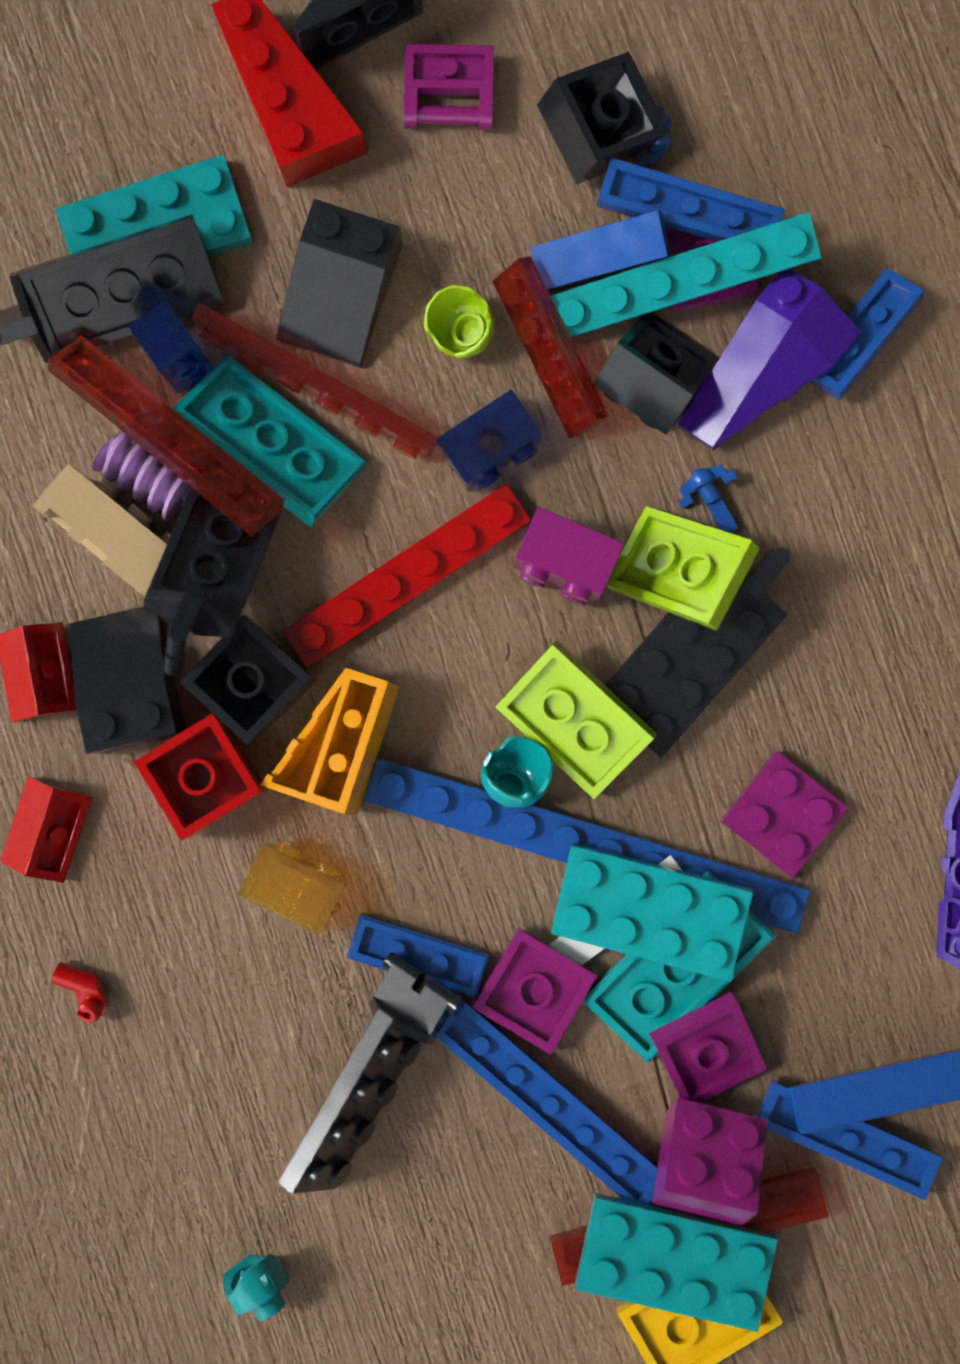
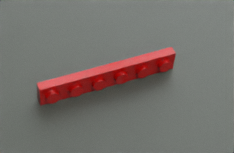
[282,484,531,669]

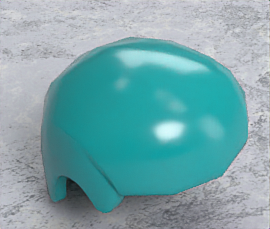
[480,736,554,808]

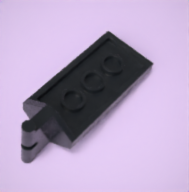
[0,214,224,363]
[144,449,284,676]
[605,547,790,758]
[278,952,465,1194]

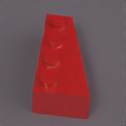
[211,0,367,187]

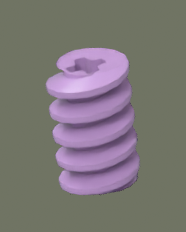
[92,427,193,523]

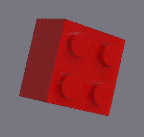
[134,713,268,841]

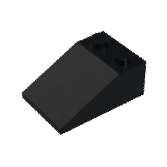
[293,0,423,70]
[276,199,403,368]
[69,606,186,754]

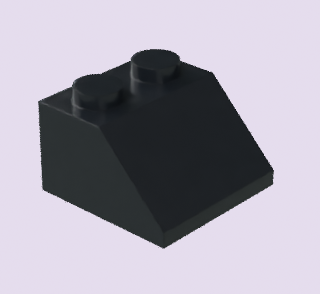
[537,52,669,185]
[593,312,719,435]
[181,614,317,745]

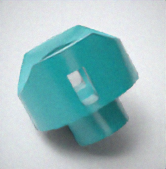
[223,1254,290,1321]

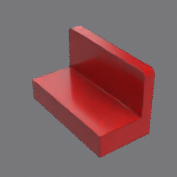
[0,622,76,722]
[1,777,92,883]

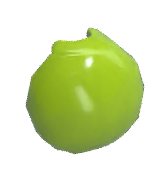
[424,284,495,359]

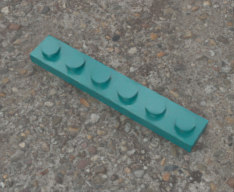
[545,212,821,342]

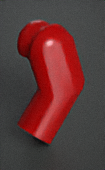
[52,962,108,1023]

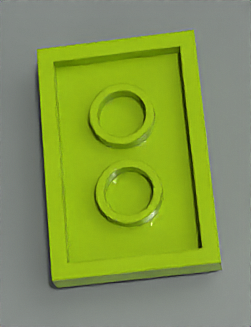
[606,506,760,630]
[495,641,657,799]

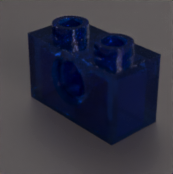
[128,301,213,393]
[436,389,542,491]

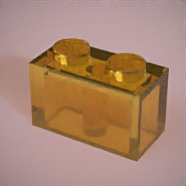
[238,839,349,935]

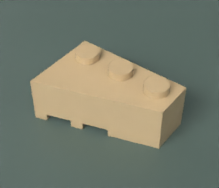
[32,463,171,597]

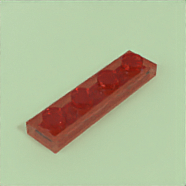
[492,256,609,439]

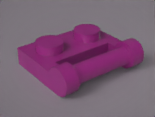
[404,44,494,130]

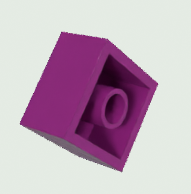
[514,506,624,607]
[652,1098,768,1225]

